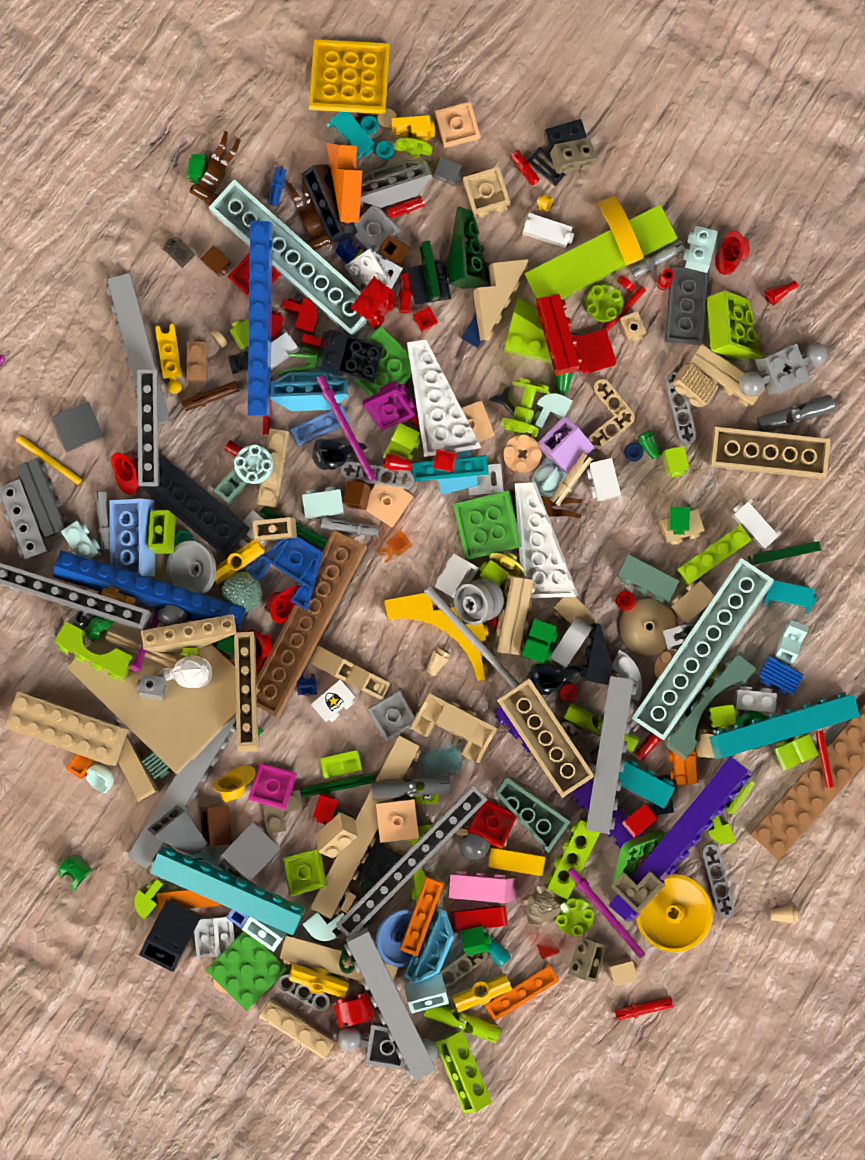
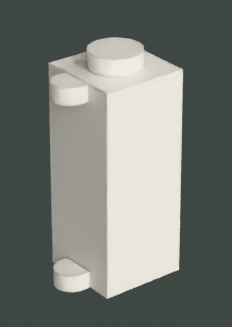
[522,213,574,249]
[271,328,300,370]
[732,499,782,550]

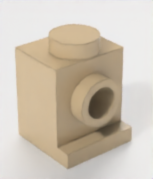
[619,311,646,343]

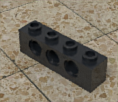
[301,164,358,242]

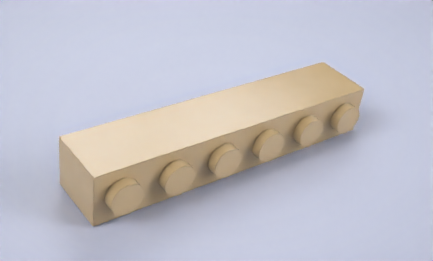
[234,632,258,752]
[280,934,398,985]

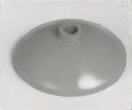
[167,541,216,595]

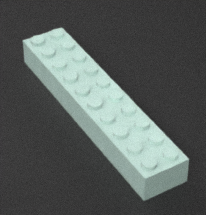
[209,180,367,337]
[632,558,774,741]

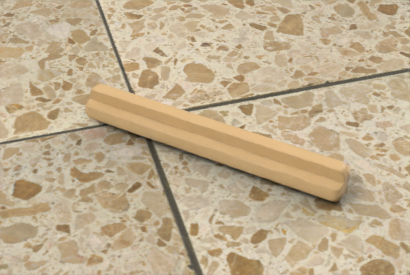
[106,630,178,668]

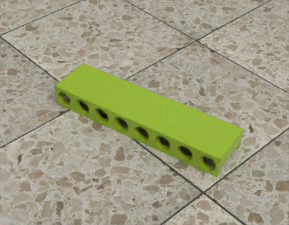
[524,205,678,299]

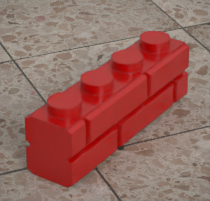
[535,294,582,376]

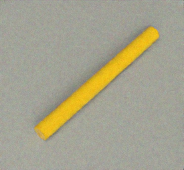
[16,435,82,485]

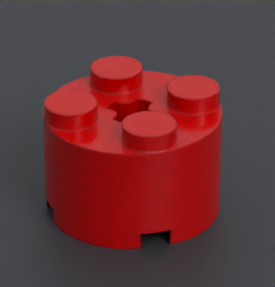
[333,993,376,1028]

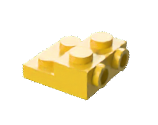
[391,115,435,142]

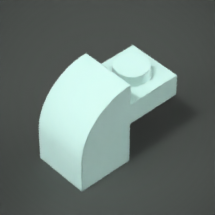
[533,394,572,430]
[774,620,809,665]
[303,911,345,941]

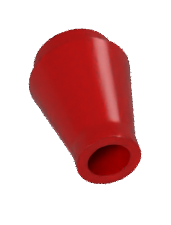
[384,452,413,471]

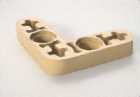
[588,379,635,450]

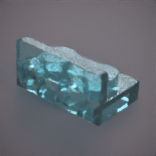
[421,746,462,777]

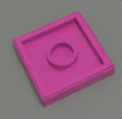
[248,763,297,810]

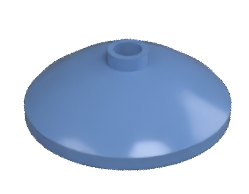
[376,909,413,967]

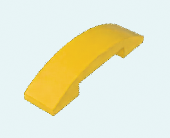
[597,195,644,265]

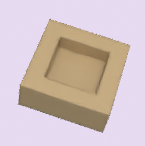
[340,891,358,913]

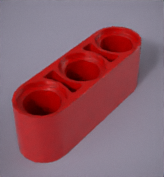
[450,906,508,932]

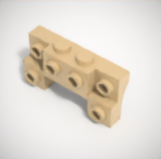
[409,693,497,763]

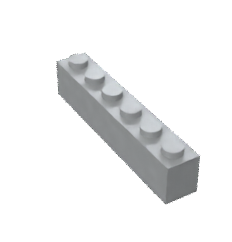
[137,369,159,486]

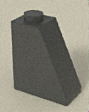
[147,805,208,856]

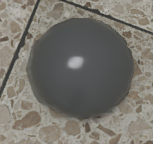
[157,604,189,627]
[459,833,490,860]

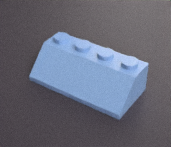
[109,499,155,577]

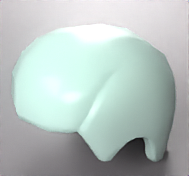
[86,764,114,793]

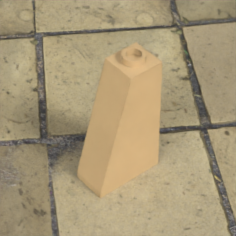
[118,733,160,802]

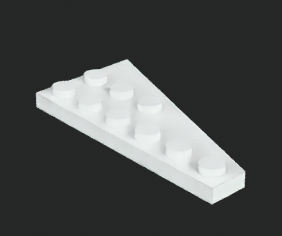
[407,340,481,457]
[515,482,578,598]

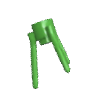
[278,344,319,375]

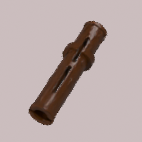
[182,380,240,412]

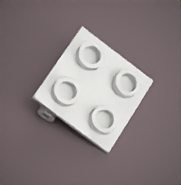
[345,249,391,293]

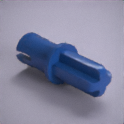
[268,167,287,206]

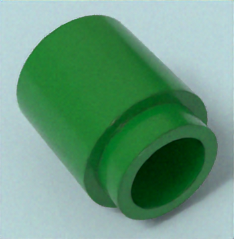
[186,154,207,183]

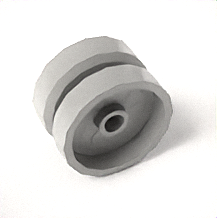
[454,578,504,625]

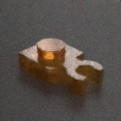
[378,530,413,563]
[101,586,135,605]

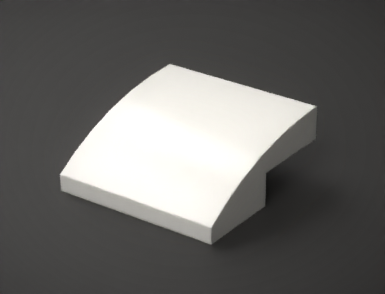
[194,916,234,959]

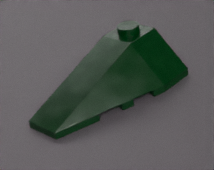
[447,206,491,289]

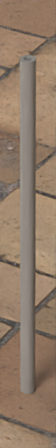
[424,586,520,688]

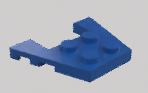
[244,536,323,611]

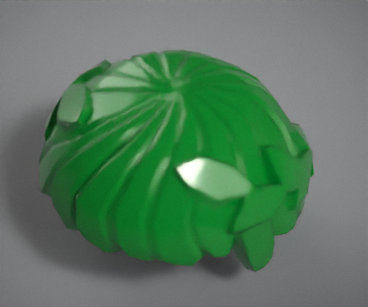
[86,616,114,642]

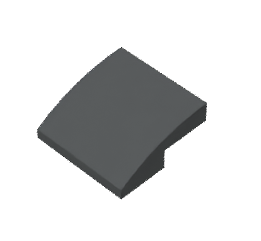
[51,402,104,453]

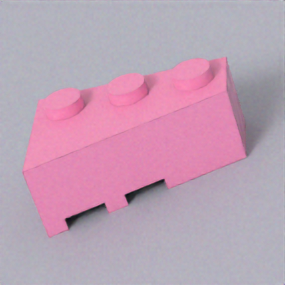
[449,870,517,903]

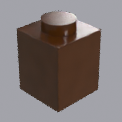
[378,234,411,264]
[201,245,232,277]
[342,479,371,510]

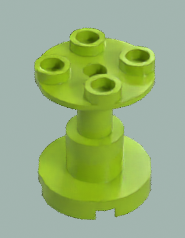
[500,378,550,437]

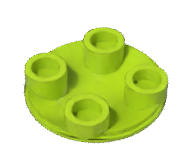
[394,138,433,158]
[586,284,624,322]
[555,897,594,936]

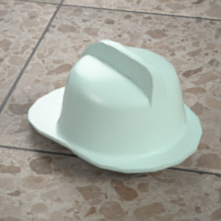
[532,457,567,497]

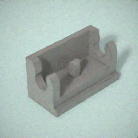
[663,620,698,650]

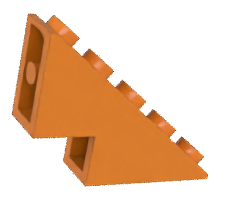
[326,143,362,223]

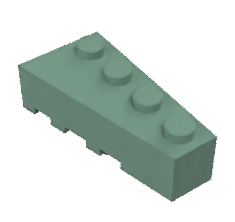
[496,774,571,853]

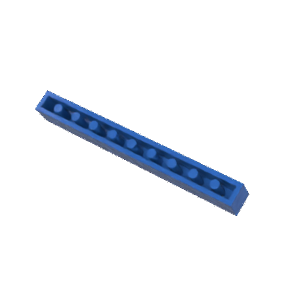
[248,221,273,416]
[53,550,246,633]

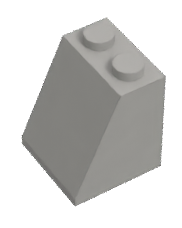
[214,822,281,883]

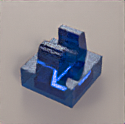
[335,238,361,264]
[297,673,317,695]

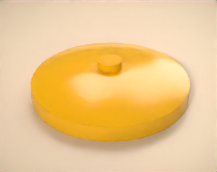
[636,874,713,952]

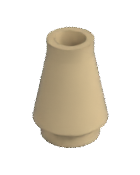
[426,646,450,676]
[771,904,799,923]

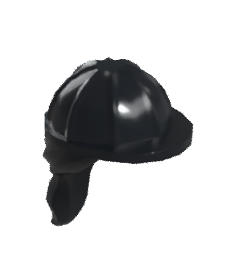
[312,439,367,470]
[527,663,582,695]

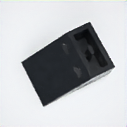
[314,329,384,383]
[581,623,612,685]
[139,899,202,972]

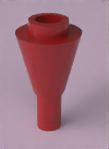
[764,281,798,306]

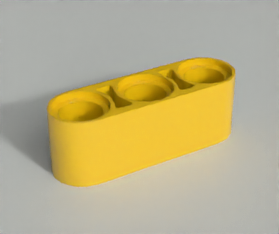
[488,847,546,876]

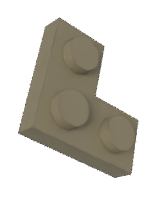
[263,790,303,834]
[611,871,666,914]

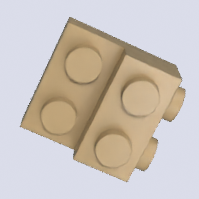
[462,166,510,218]

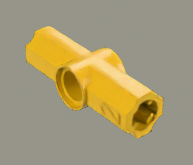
[214,540,266,585]
[288,964,349,998]
[452,974,512,1013]

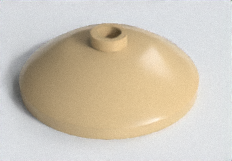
[619,598,677,656]

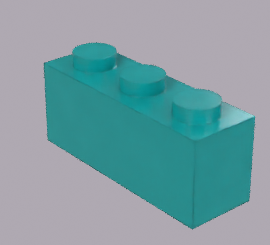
[618,760,675,809]

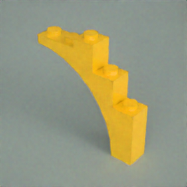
[385,593,489,681]

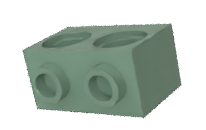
[214,468,250,505]

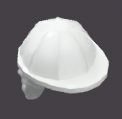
[157,655,213,688]

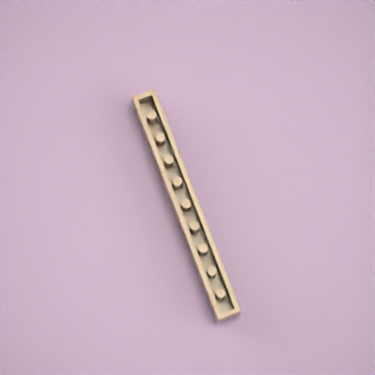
[311,735,421,919]

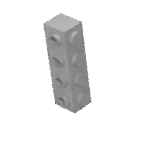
[0,479,49,560]

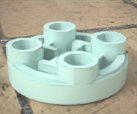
[234,445,274,484]

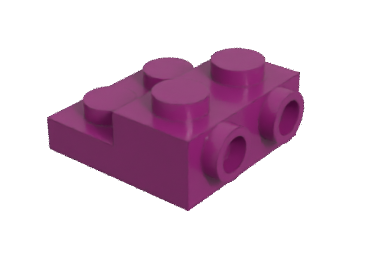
[363,380,416,431]

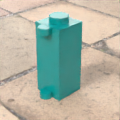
[326,111,375,160]
[763,580,817,614]

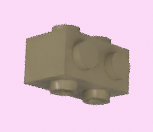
[550,138,597,174]
[568,936,608,983]

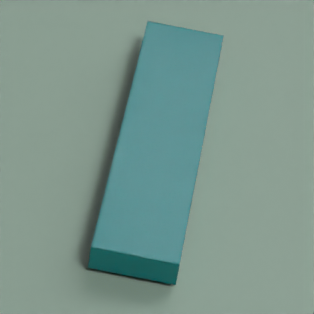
[411,455,489,482]

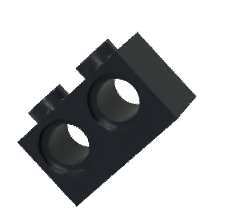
[544,119,587,152]

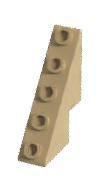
[473,259,529,341]
[141,614,236,653]
[308,645,390,700]

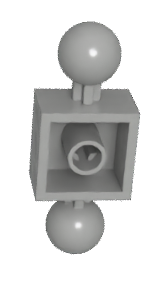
[739,342,827,397]
[337,1022,438,1070]

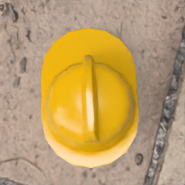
[213,765,256,802]

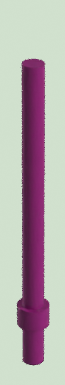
[316,375,376,481]
[568,867,645,958]

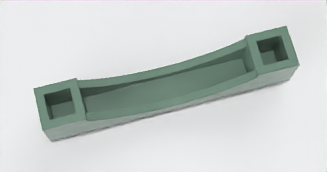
[666,654,756,761]

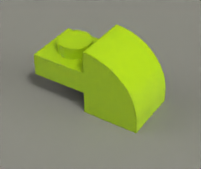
[706,815,736,844]
[134,878,165,919]

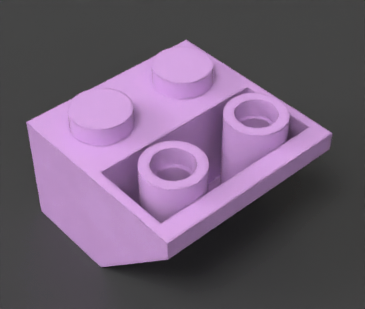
[538,416,595,474]

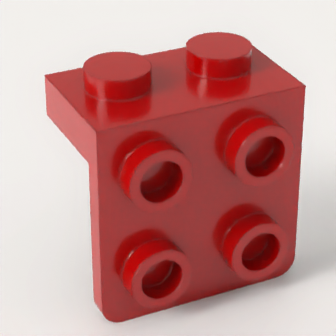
[351,277,397,329]
[575,329,617,376]

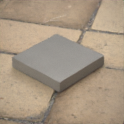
[354,205,401,253]
[367,690,415,742]

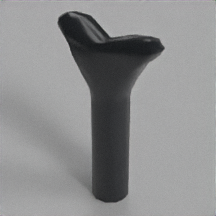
[489,387,515,416]

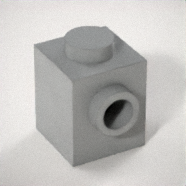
[136,674,167,701]

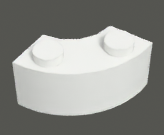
[612,650,642,701]

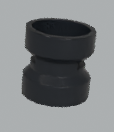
[228,351,248,374]

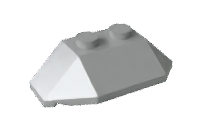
[360,160,432,208]

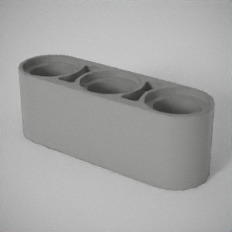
[550,617,592,667]
[278,972,330,1011]

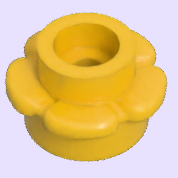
[537,193,553,212]

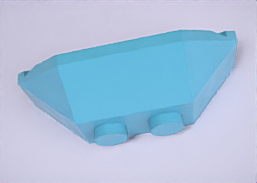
[271,371,348,411]
[404,906,454,983]

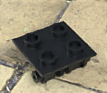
[407,260,451,305]

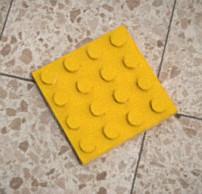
[309,39,390,114]

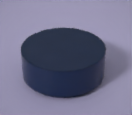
[624,442,644,462]

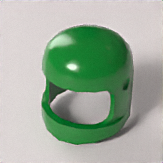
[57,855,92,892]

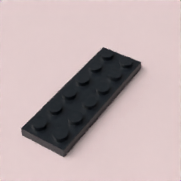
[140,455,251,558]

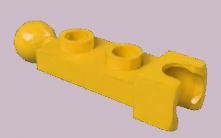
[155,324,183,394]

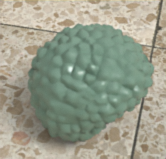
[221,571,263,612]

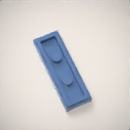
[290,405,350,447]

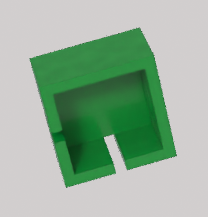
[521,619,558,664]

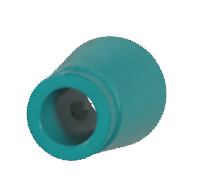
[488,938,512,967]

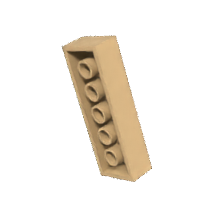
[709,427,830,479]
[497,678,594,798]
[5,691,128,766]

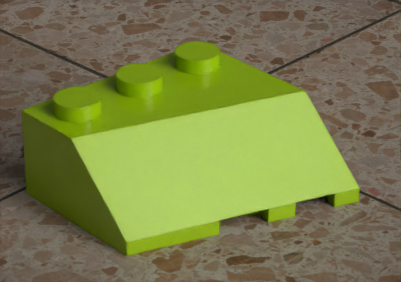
[707,290,764,360]
[504,297,552,364]

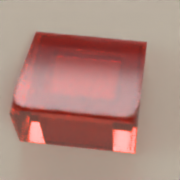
[536,944,560,959]

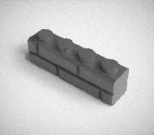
[16,458,69,538]

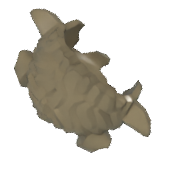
[521,885,562,926]

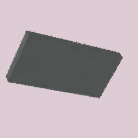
[665,266,710,346]

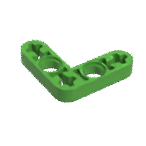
[613,830,666,882]

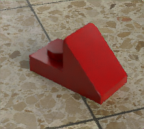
[622,803,657,838]

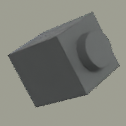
[434,157,464,186]

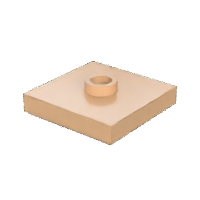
[434,101,481,149]
[461,400,495,442]
[366,475,414,528]
[376,799,419,843]

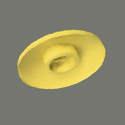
[490,552,525,576]

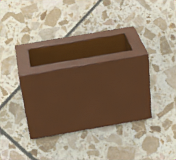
[200,805,232,846]

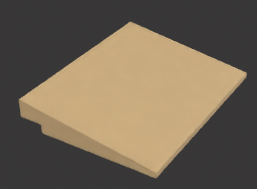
[67,603,260,774]

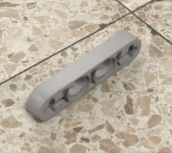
[665,372,696,445]
[341,461,415,489]
[702,844,735,918]

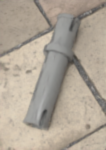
[630,240,685,279]
[95,492,110,550]
[321,517,380,538]

